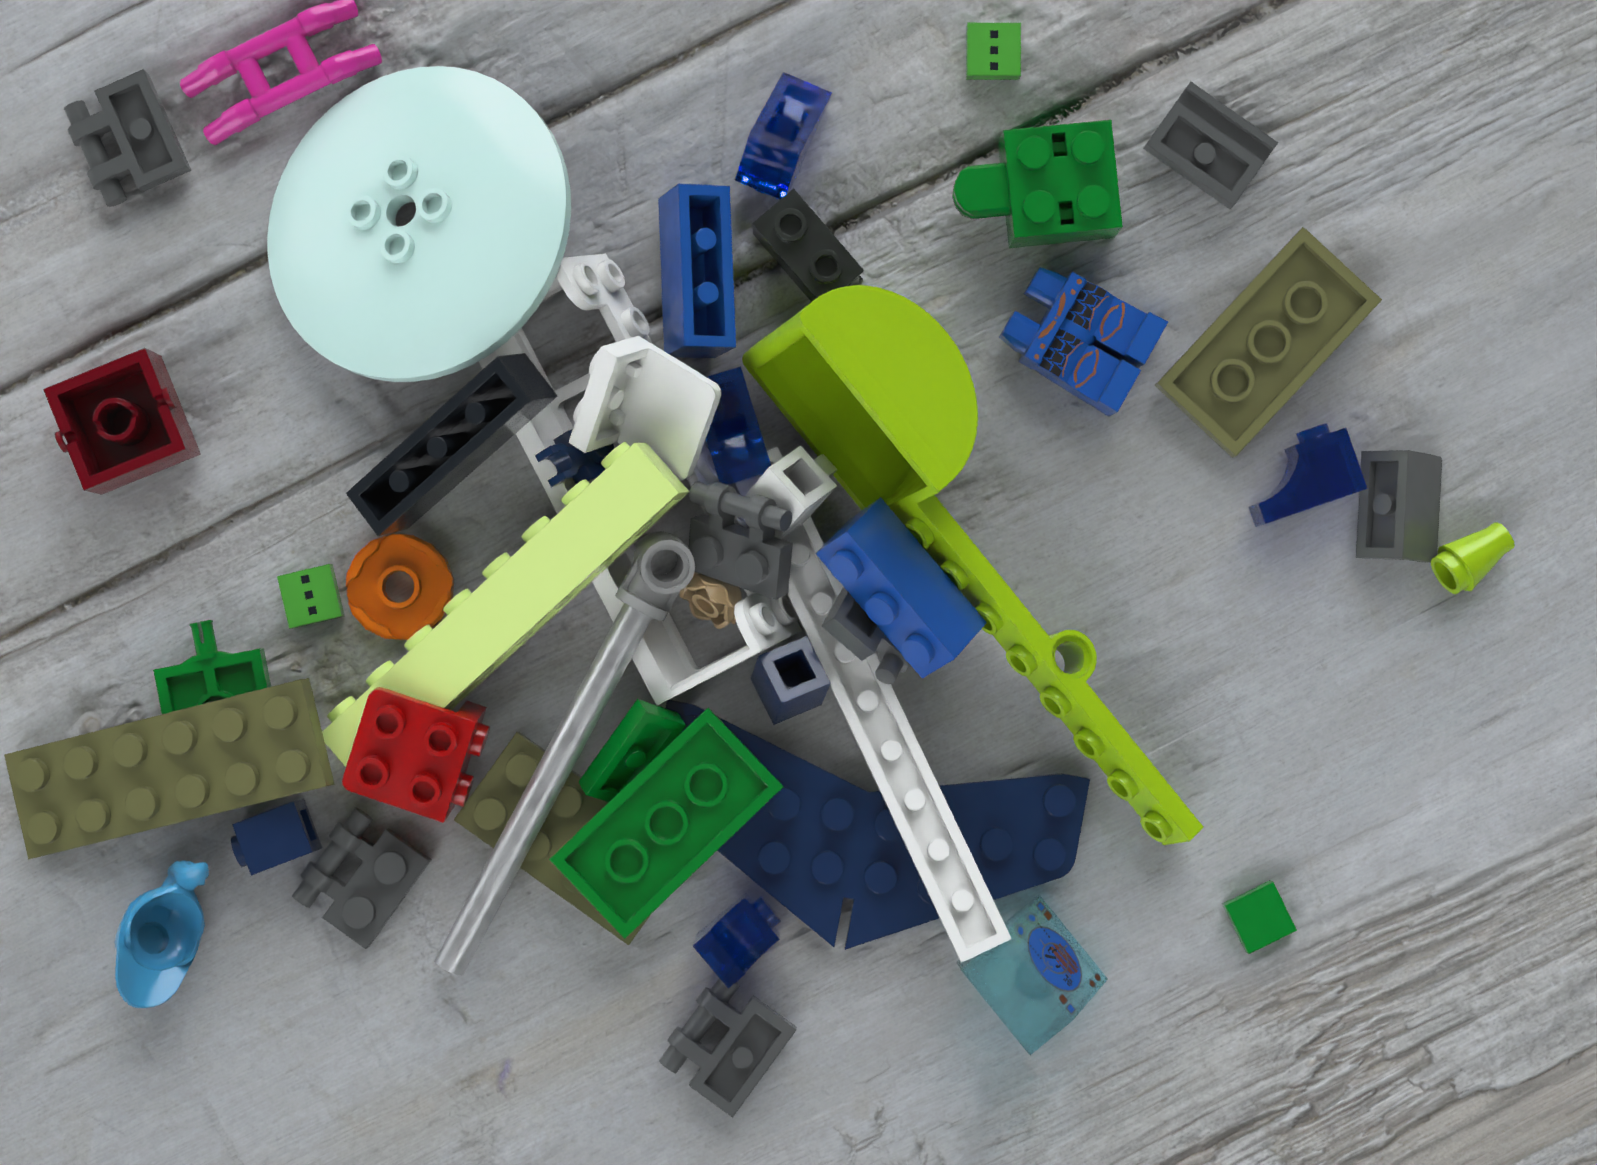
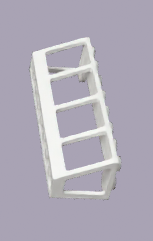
[479,254,802,706]

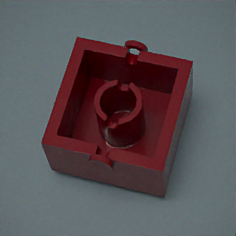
[43,348,201,495]

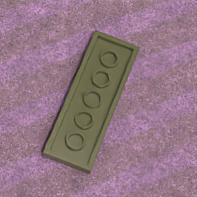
[4,678,335,860]

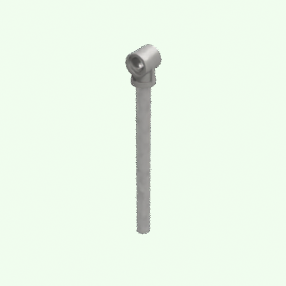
[434,531,695,976]

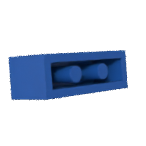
[658,184,736,358]
[815,497,987,678]

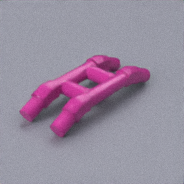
[180,0,382,145]

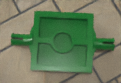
[153,620,271,714]

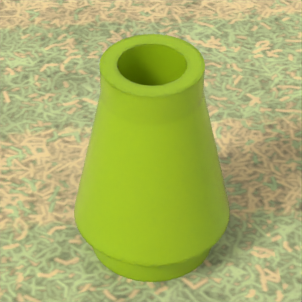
[1431,522,1515,594]

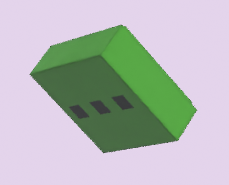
[966,22,1021,80]
[277,564,345,629]

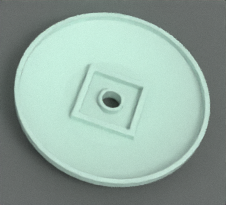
[267,66,571,382]

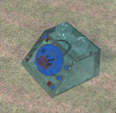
[956,895,1108,1055]

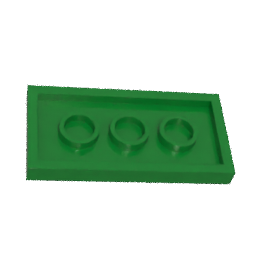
[549,707,783,939]

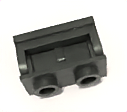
[752,188,864,302]

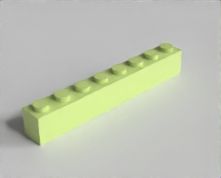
[322,442,690,767]

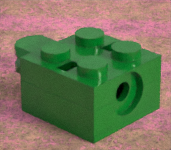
[952,120,1123,248]

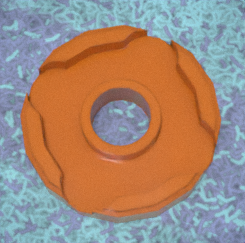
[346,534,454,640]

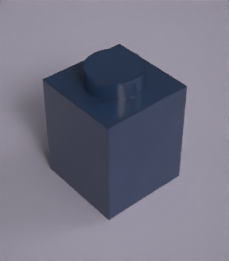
[750,636,831,725]
[231,798,322,876]

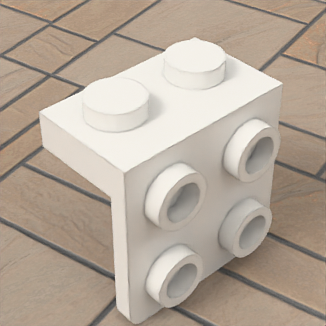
[568,336,721,481]

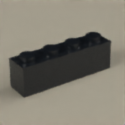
[346,353,558,536]

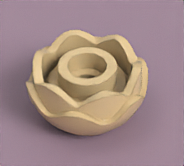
[679,572,742,629]

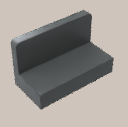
[1356,450,1442,563]

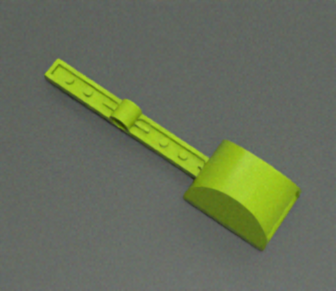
[742,285,1203,845]

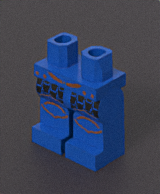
[999,267,1168,417]

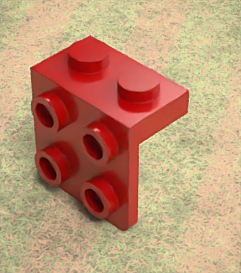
[342,687,490,823]

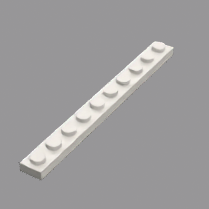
[729,447,1012,963]

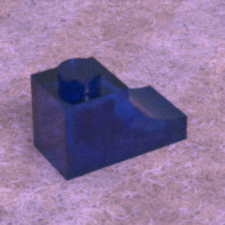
[735,72,832,200]
[706,366,771,485]
[1248,423,1368,527]
[692,893,781,989]

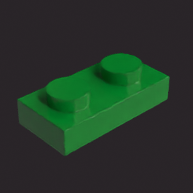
[578,699,686,802]

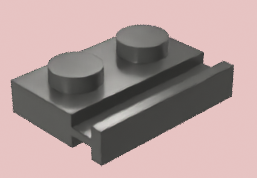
[1143,81,1278,209]

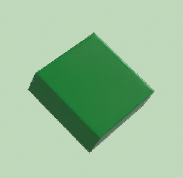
[1222,880,1297,954]

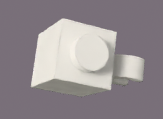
[745,445,838,539]

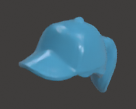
[114,860,209,1008]

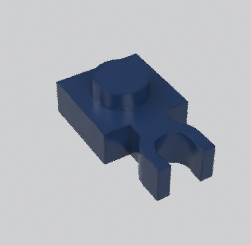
[535,429,615,487]

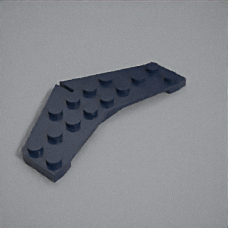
[665,700,1090,950]

